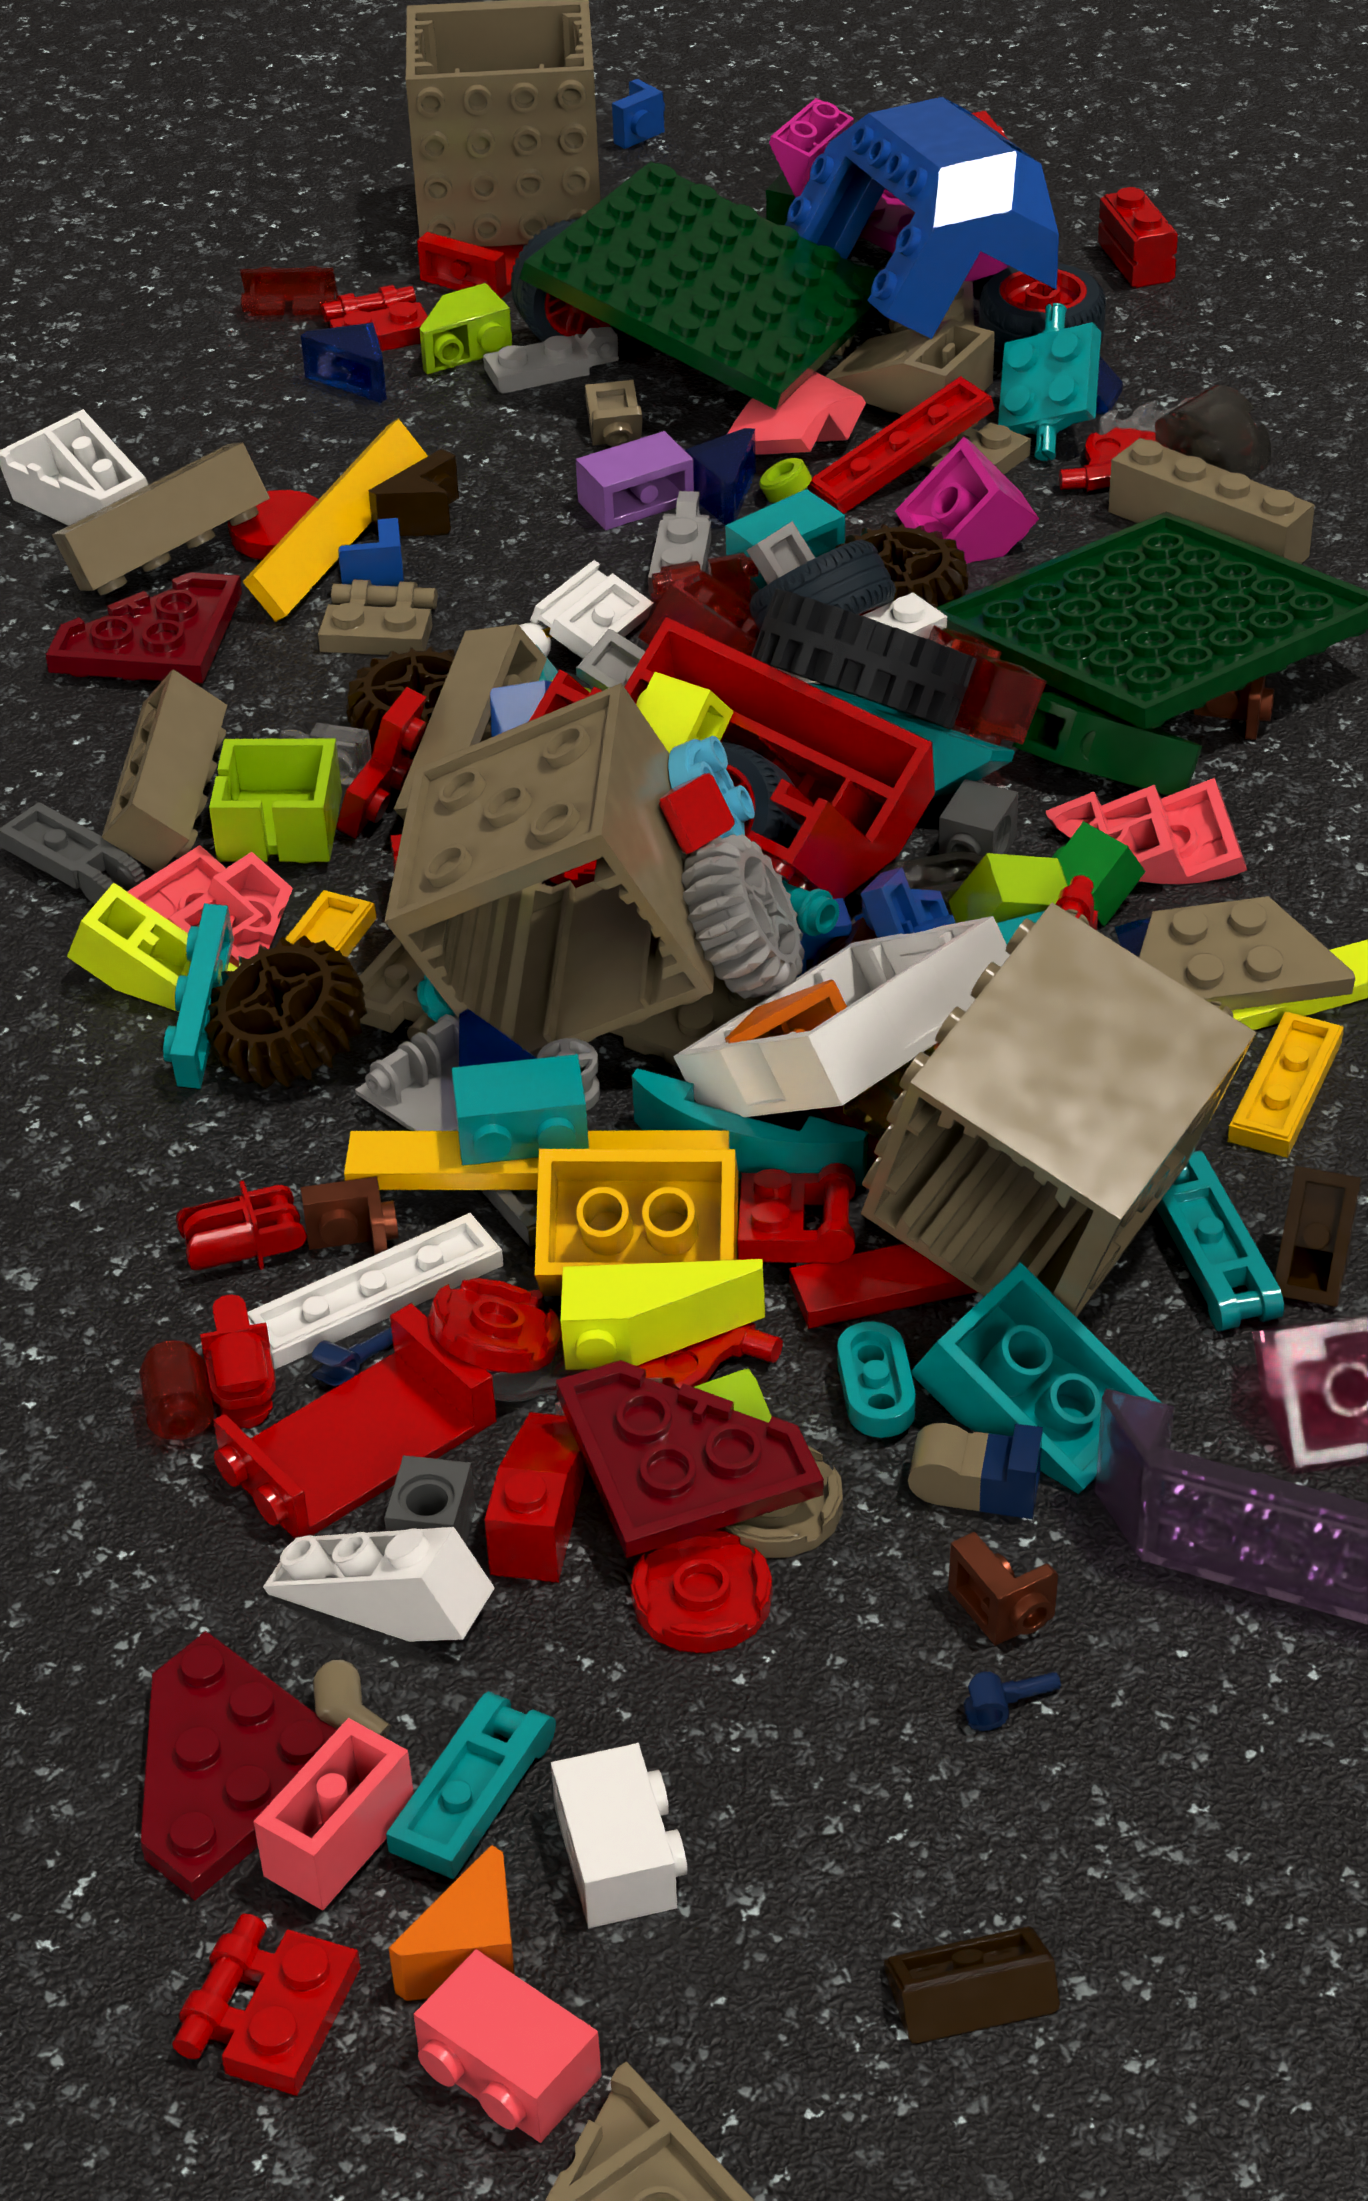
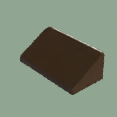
[883,1926,1060,2044]

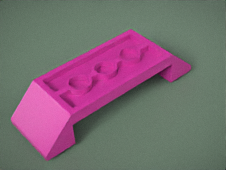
[769,98,1010,281]

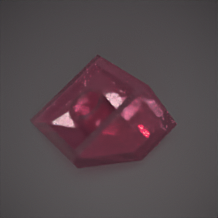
[1252,1315,1368,1468]

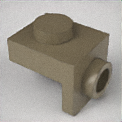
[585,380,642,446]

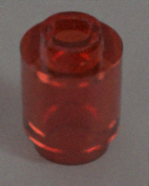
[139,1340,214,1440]

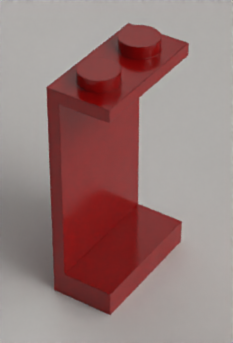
[417,232,527,298]
[213,1303,497,1538]

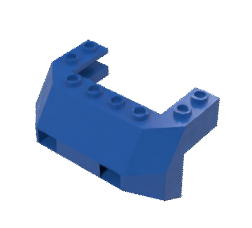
[785,97,1059,339]

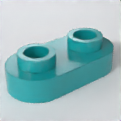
[837,1321,916,1438]

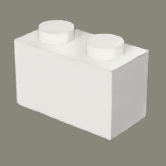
[551,1743,687,1929]

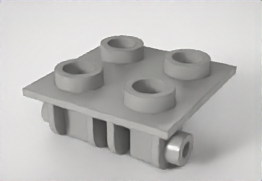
[355,1014,496,1131]

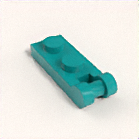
[386,1691,556,1880]

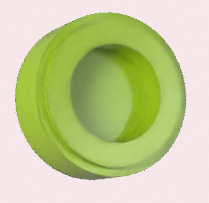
[759,458,812,503]

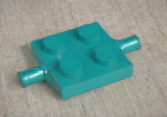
[998,303,1101,461]

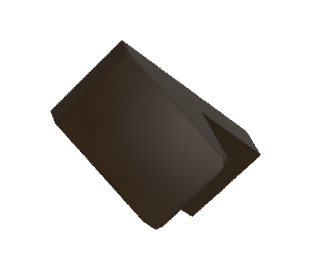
[368,449,459,536]
[1275,1166,1362,1307]

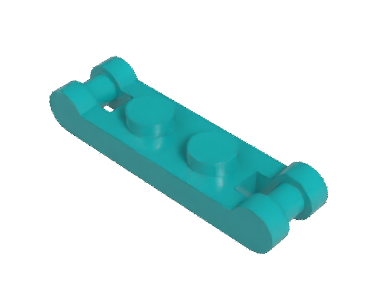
[1156,1150,1284,1332]

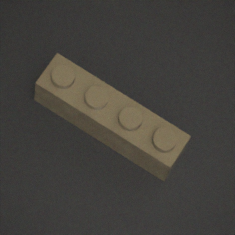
[1108,438,1315,564]
[52,442,270,595]
[394,624,547,821]
[101,669,227,872]

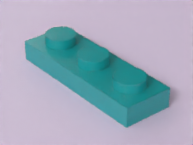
[163,903,234,1089]

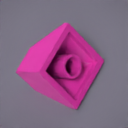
[895,437,1039,563]

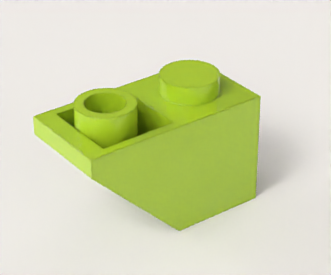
[419,283,512,375]

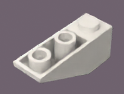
[263,1527,495,1642]

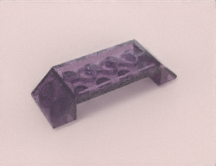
[1095,1388,1368,1625]

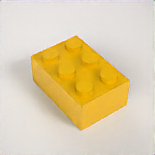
[535,1149,738,1296]

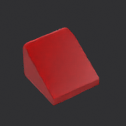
[659,773,735,855]

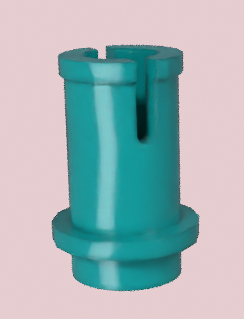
[782,880,839,936]

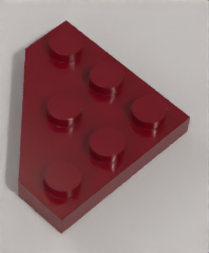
[45,572,242,683]
[556,1360,824,1558]
[141,1631,337,1901]

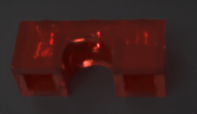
[928,625,1047,746]

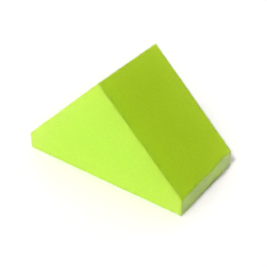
[949,853,1068,923]

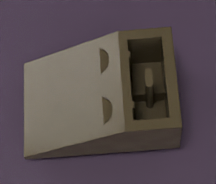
[825,319,994,415]

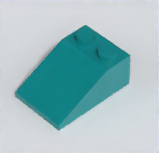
[911,1262,1165,1494]

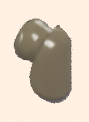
[313,1659,391,1738]

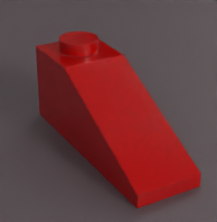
[485,1412,587,1582]

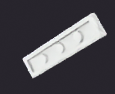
[247,1213,503,1369]

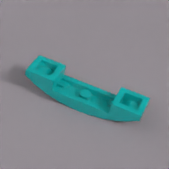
[632,1068,868,1187]

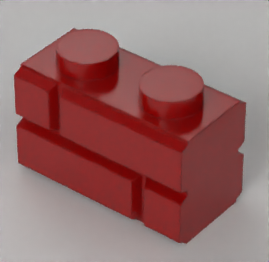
[1098,187,1178,288]

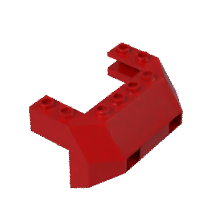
[528,617,935,899]

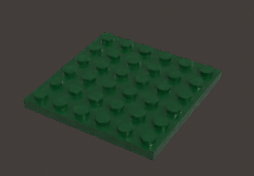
[519,161,879,410]
[936,511,1368,730]

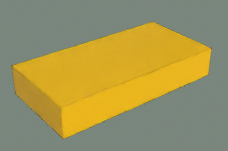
[285,890,376,957]

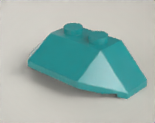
[808,683,1015,798]

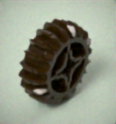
[835,523,969,608]
[346,646,455,760]
[204,935,367,1089]

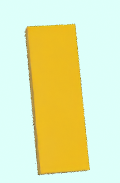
[1228,1012,1344,1158]

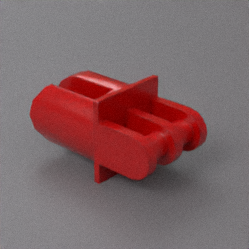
[175,1181,307,1271]
[200,1294,276,1429]

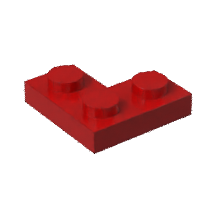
[336,687,427,839]

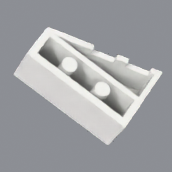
[0,409,148,525]

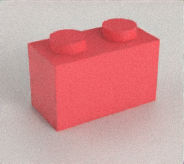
[253,1718,414,1911]
[413,1949,602,2143]

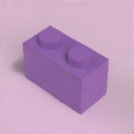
[576,431,694,530]

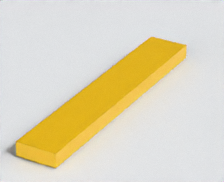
[242,418,428,622]
[344,1130,730,1190]

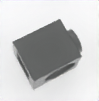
[938,779,1018,871]
[384,1455,476,1544]

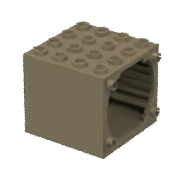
[406,0,600,247]
[384,683,715,1063]
[861,902,1257,1318]

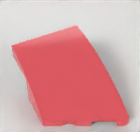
[722,371,866,456]
[1046,778,1248,884]
[127,845,293,967]

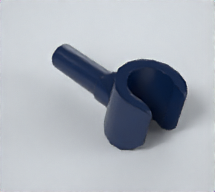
[312,1328,393,1387]
[964,1671,1061,1731]

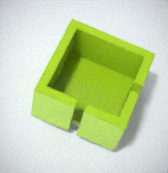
[209,738,342,864]

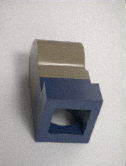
[908,1423,1043,1520]

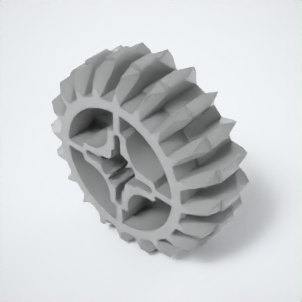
[682,834,805,999]

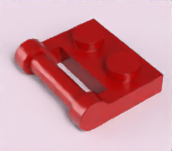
[738,1163,856,1263]

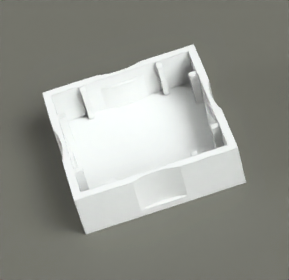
[673,916,1010,1117]

